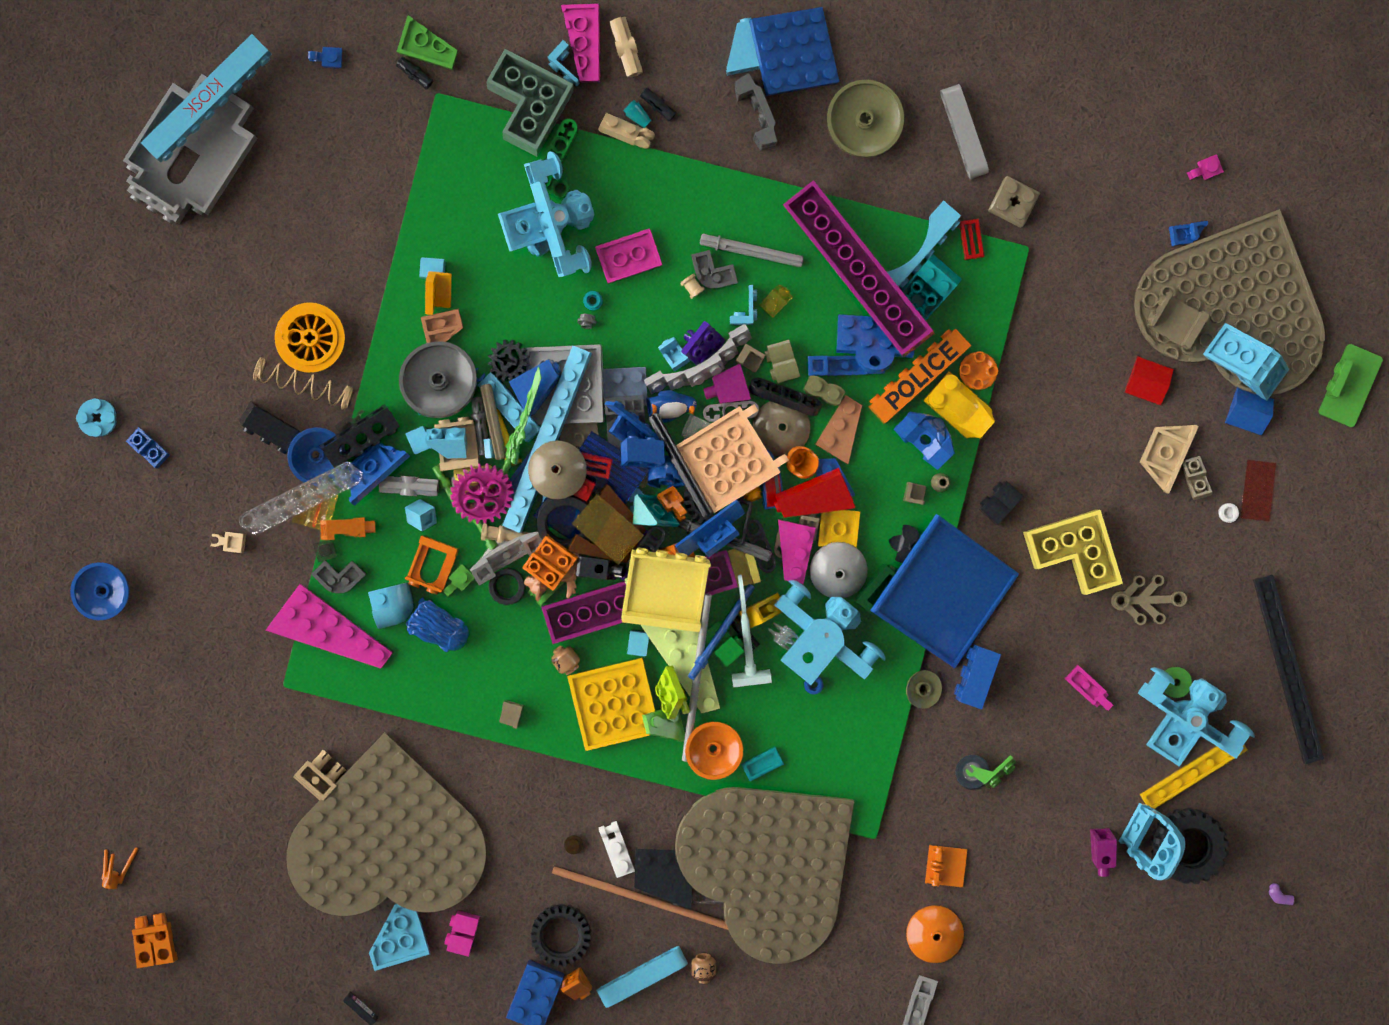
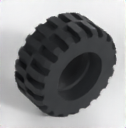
[1150,808,1229,884]

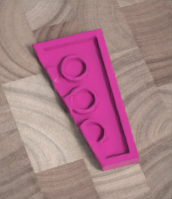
[561,4,600,83]

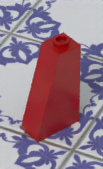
[774,468,855,518]

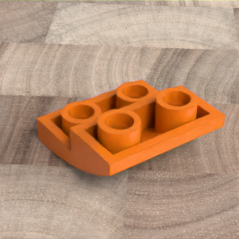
[522,535,578,591]

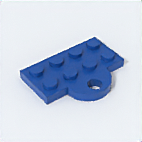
[836,314,914,373]

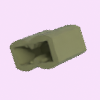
[764,340,800,384]
[803,376,845,406]

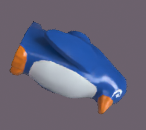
[646,390,697,423]

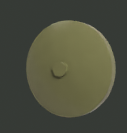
[827,80,904,158]

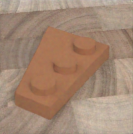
[815,395,862,464]

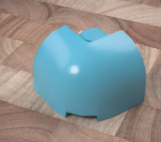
[368,582,414,629]

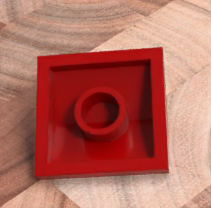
[1124,356,1174,405]

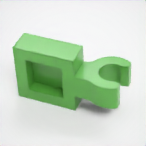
[443,564,475,597]

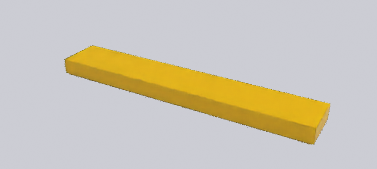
[1139,745,1247,809]

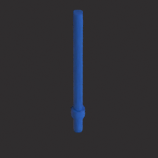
[688,584,755,680]

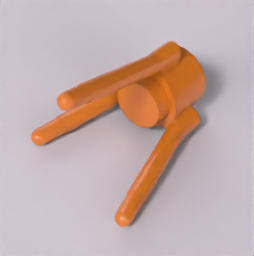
[102,847,138,889]

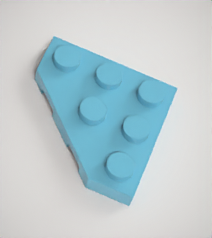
[369,903,430,971]

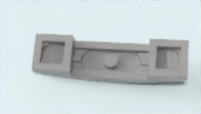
[470,532,542,585]
[903,975,938,1025]

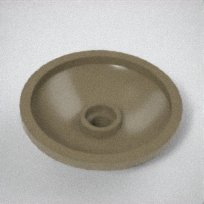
[753,401,810,456]
[528,441,587,499]

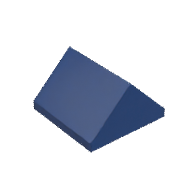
[1225,388,1274,435]

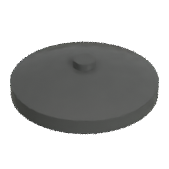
[399,342,477,418]

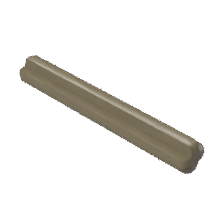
[480,384,506,460]

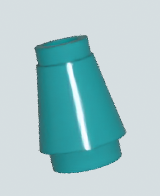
[623,100,651,128]

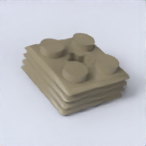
[988,176,1040,228]

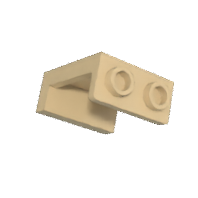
[434,417,480,471]

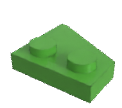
[642,709,685,742]

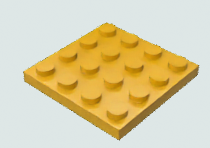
[567,658,655,751]

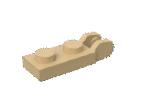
[599,113,655,149]

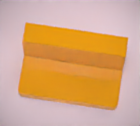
[425,271,452,315]

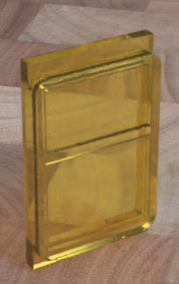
[572,494,644,565]

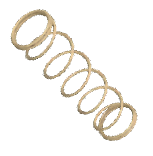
[253,357,353,410]

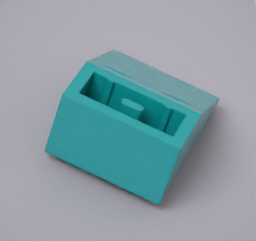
[901,254,962,321]

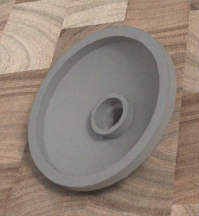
[810,542,868,598]

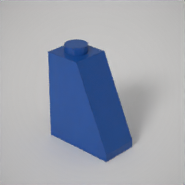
[509,359,562,416]

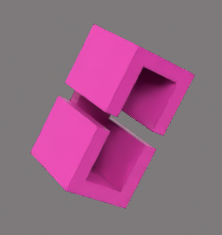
[445,910,480,957]

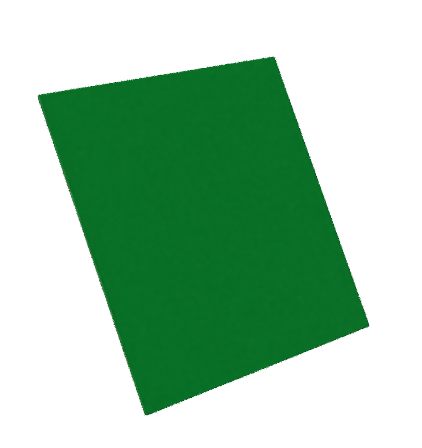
[283,93,1029,839]

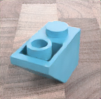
[425,427,468,459]

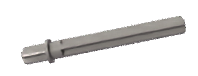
[700,234,803,267]

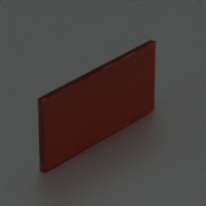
[1241,460,1276,521]

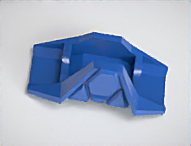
[894,412,955,470]

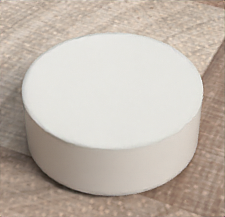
[1218,503,1239,522]

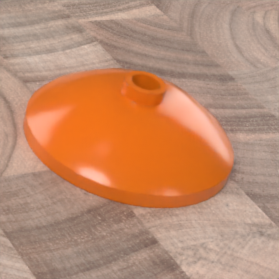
[685,722,743,780]
[906,905,964,963]

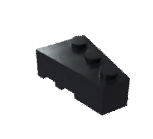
[239,401,301,455]

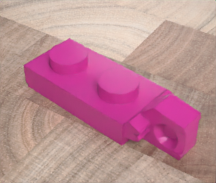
[1065,665,1113,711]

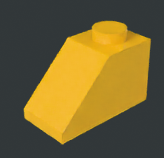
[739,593,782,628]

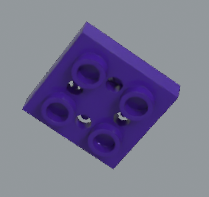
[681,321,726,366]

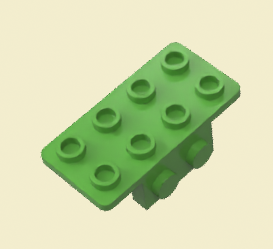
[1319,344,1383,427]

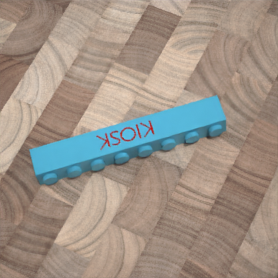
[141,34,272,162]

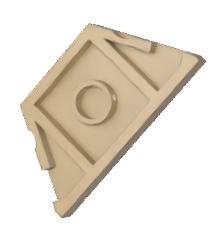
[1140,425,1199,494]

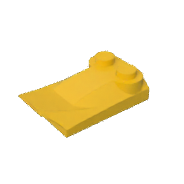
[923,371,995,438]

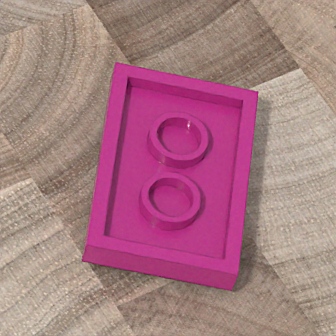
[595,228,662,284]

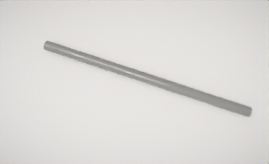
[682,594,712,762]

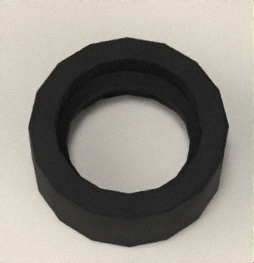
[488,568,526,605]

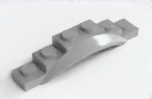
[644,324,752,395]

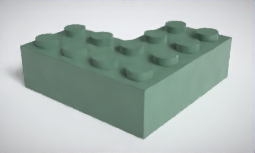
[486,49,573,157]

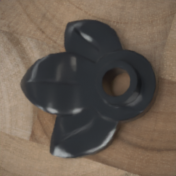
[889,525,919,563]

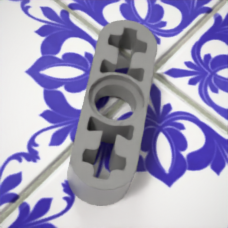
[703,401,759,422]

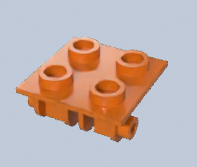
[925,845,967,887]

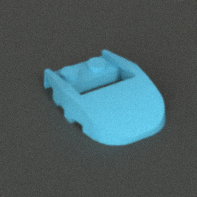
[1119,803,1185,880]

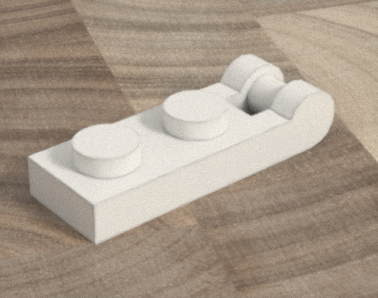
[598,821,635,878]

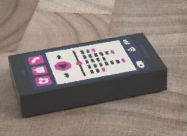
[343,991,378,1025]

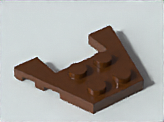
[567,484,646,563]

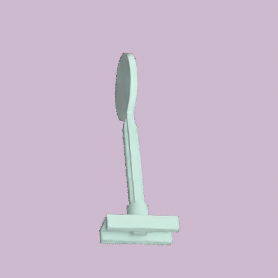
[732,575,772,687]

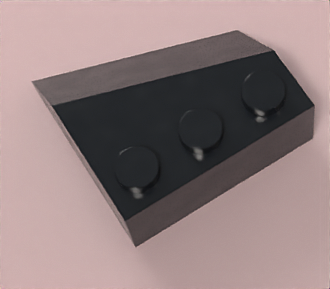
[634,849,692,909]

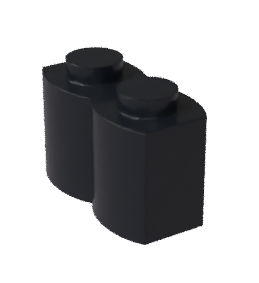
[979,481,1023,525]

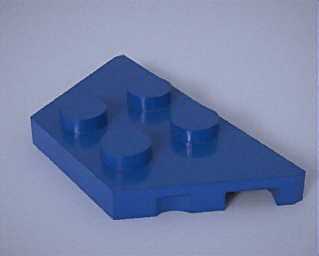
[347,443,410,506]

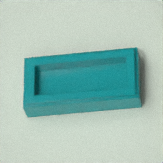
[741,747,784,781]

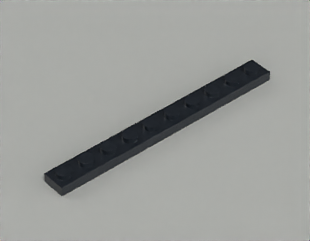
[1253,575,1324,764]

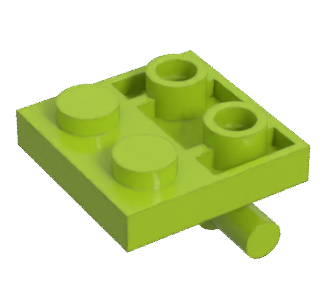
[655,665,690,720]

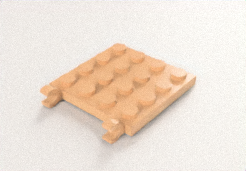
[676,404,789,513]

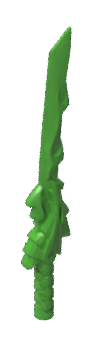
[502,367,542,475]

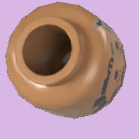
[551,645,580,675]
[691,953,717,984]

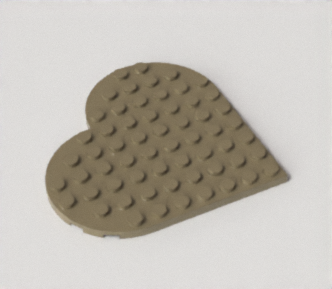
[1134,209,1325,395]
[286,732,486,916]
[675,787,854,964]

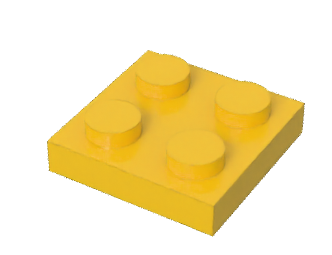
[818,510,860,548]

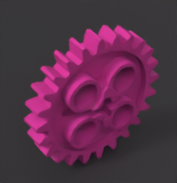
[450,463,514,524]

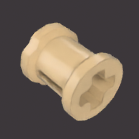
[680,274,705,299]

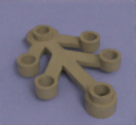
[1111,575,1187,625]

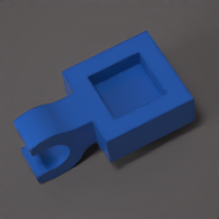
[308,47,343,68]

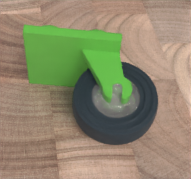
[955,755,1016,790]

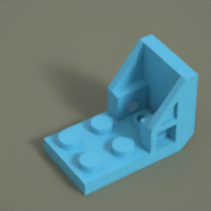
[1203,323,1289,400]

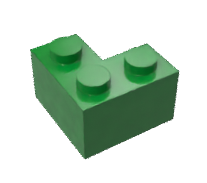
[706,620,744,666]

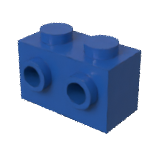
[621,436,665,468]

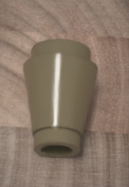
[931,473,950,492]

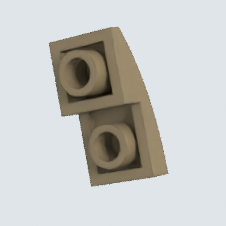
[1182,456,1212,500]

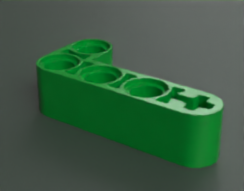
[543,119,578,199]

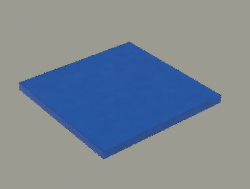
[870,514,1019,668]

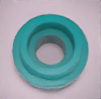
[583,291,603,310]

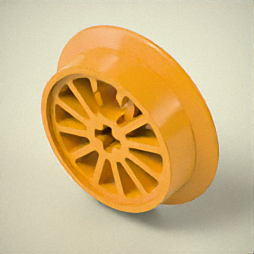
[275,303,345,373]

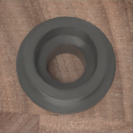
[577,314,597,329]

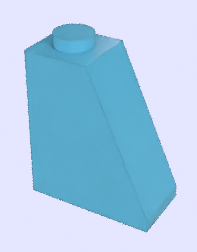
[726,18,760,76]

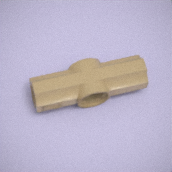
[610,17,643,78]

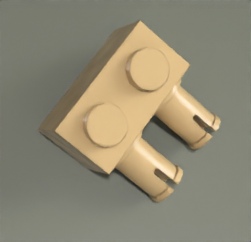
[293,750,346,801]

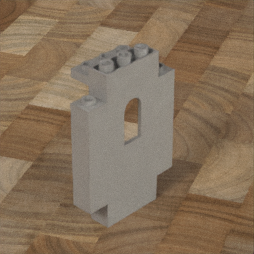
[123,74,258,224]

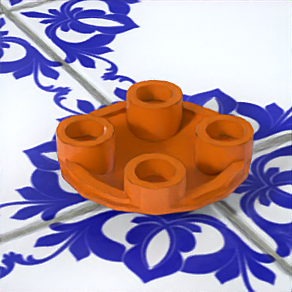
[959,351,998,390]

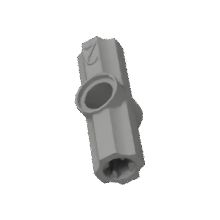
[379,476,439,496]

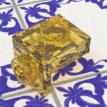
[759,284,793,318]

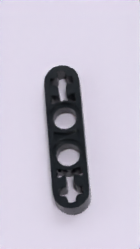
[749,378,822,416]

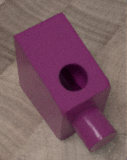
[703,364,751,404]
[1090,828,1117,877]

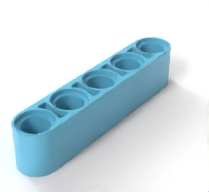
[596,946,688,1008]

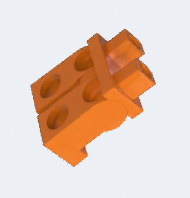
[320,517,375,540]
[132,912,178,968]

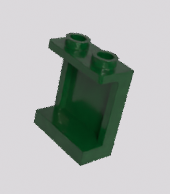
[853,564,898,614]

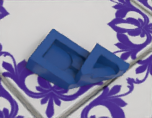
[1169,221,1208,246]

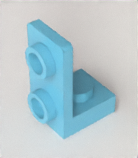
[548,40,580,86]
[730,285,757,325]

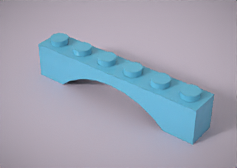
[887,200,961,289]

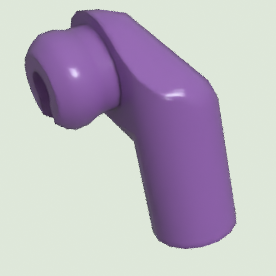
[1269,884,1294,905]

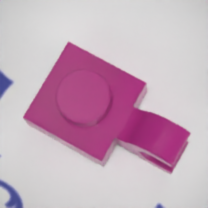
[1187,154,1224,180]

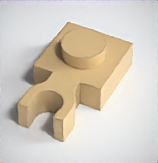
[211,532,246,553]

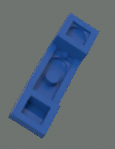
[808,356,885,376]

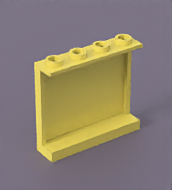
[621,548,711,632]

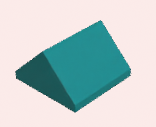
[633,494,680,527]

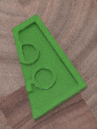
[397,15,458,70]

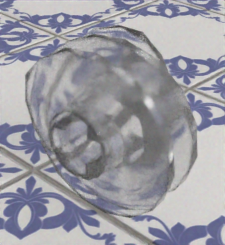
[768,622,800,651]

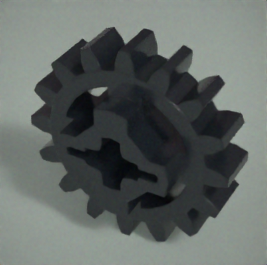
[488,340,530,381]

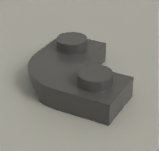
[691,250,738,289]
[311,560,366,593]

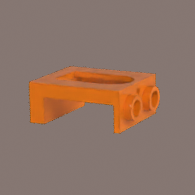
[405,535,459,595]

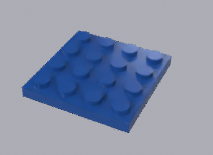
[749,7,840,96]

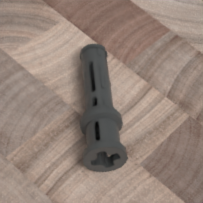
[470,397,488,455]

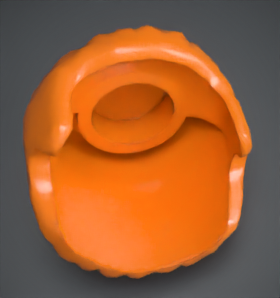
[786,446,819,479]

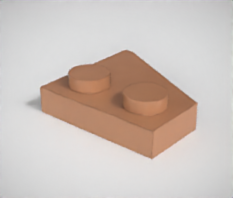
[421,309,463,343]

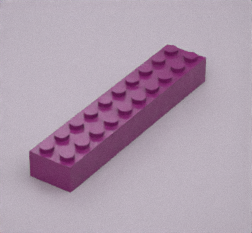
[783,180,935,357]
[541,549,738,644]

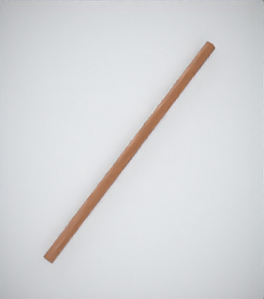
[552,866,728,930]

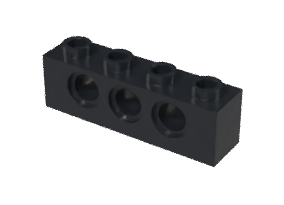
[319,404,400,468]

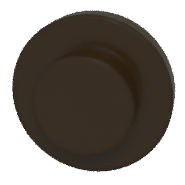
[564,835,583,854]

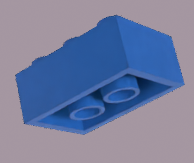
[954,645,1001,709]
[506,960,564,1025]

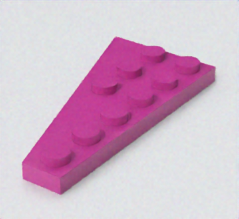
[266,584,393,668]

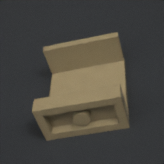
[1147,292,1210,349]

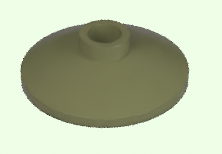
[906,670,942,709]

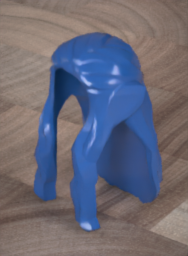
[406,598,469,652]

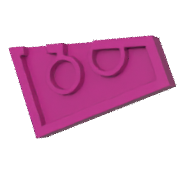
[778,519,816,584]

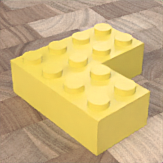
[1023,510,1123,595]

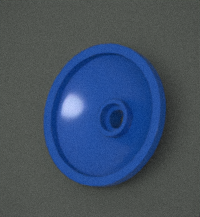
[287,427,346,485]
[70,562,129,620]

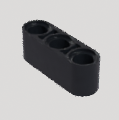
[746,519,776,573]
[626,526,665,572]

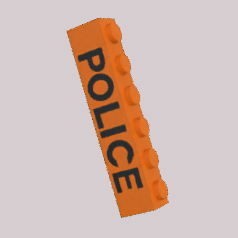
[869,329,971,424]

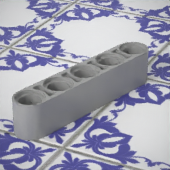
[940,84,989,179]

